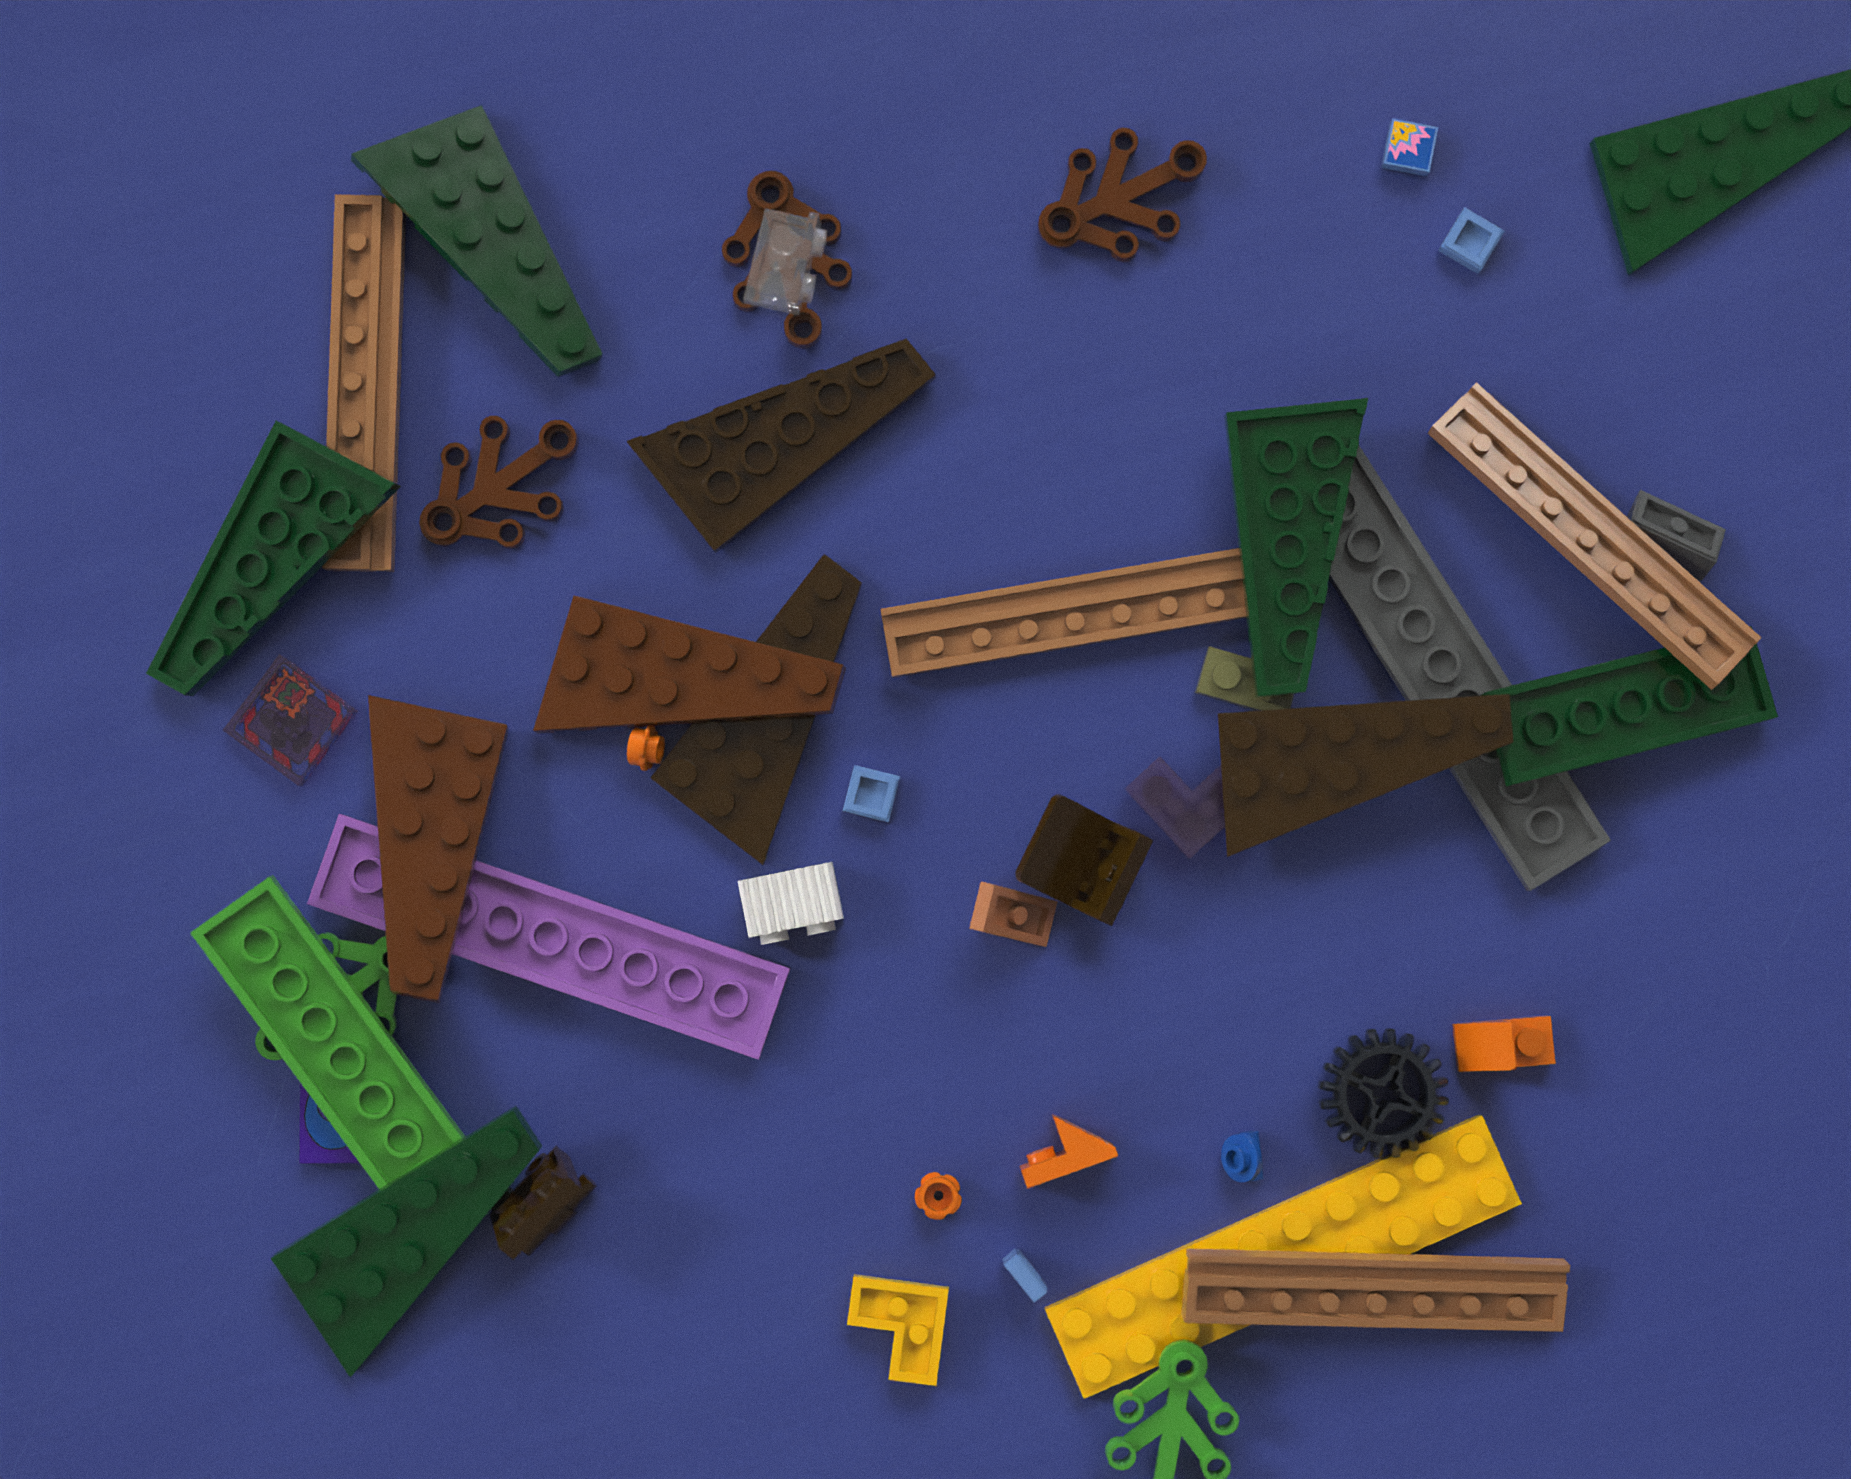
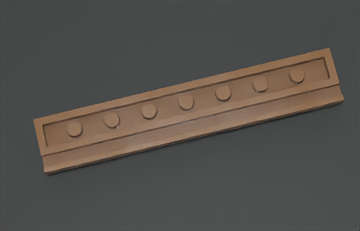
[322,194,406,572]
[1428,382,1762,690]
[881,548,1247,678]
[1181,1248,1570,1332]

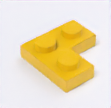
[847,1274,949,1386]

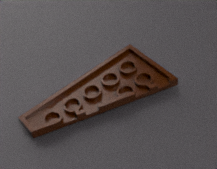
[533,595,846,734]
[368,695,509,1003]

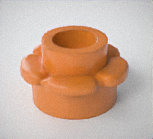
[627,725,665,771]
[915,1172,962,1220]

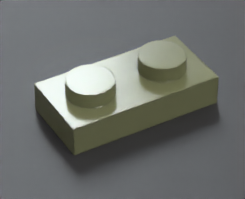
[1195,646,1294,711]

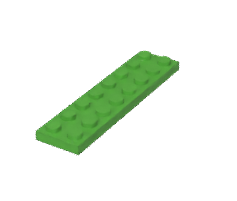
[190,875,465,1189]

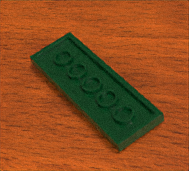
[1481,626,1778,786]

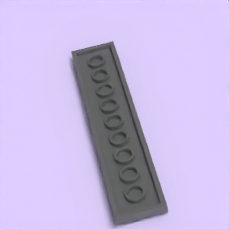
[1329,445,1611,891]

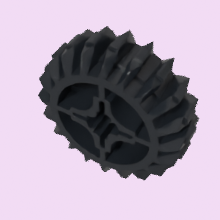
[1318,1028,1449,1158]

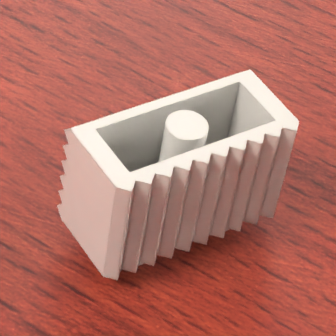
[738,862,844,945]

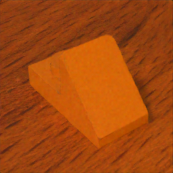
[1452,1015,1556,1072]
[1020,1114,1118,1189]

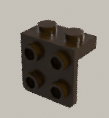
[1015,794,1154,927]

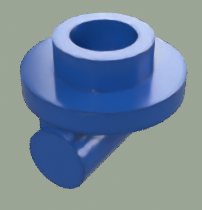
[1221,1131,1264,1182]

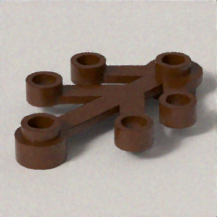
[1038,127,1207,262]
[722,171,852,349]
[419,415,579,549]

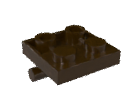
[489,1145,597,1260]

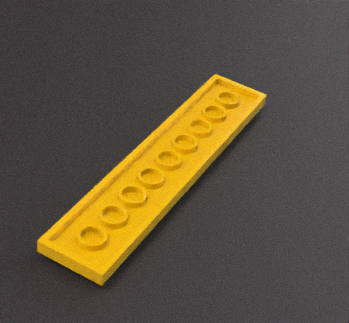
[1044,1114,1522,1399]

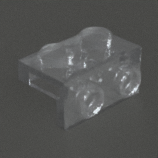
[743,208,827,316]

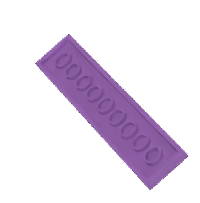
[307,814,791,1060]

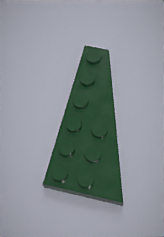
[1590,69,1851,276]
[351,105,603,377]
[1224,398,1368,698]
[146,420,401,697]
[271,1106,542,1378]

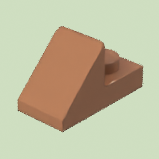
[969,882,1058,947]

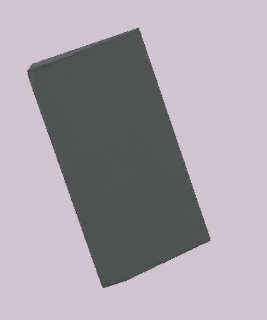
[1627,490,1726,581]

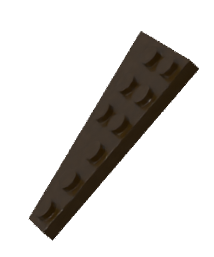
[626,338,936,553]
[650,554,862,865]
[1218,694,1513,857]

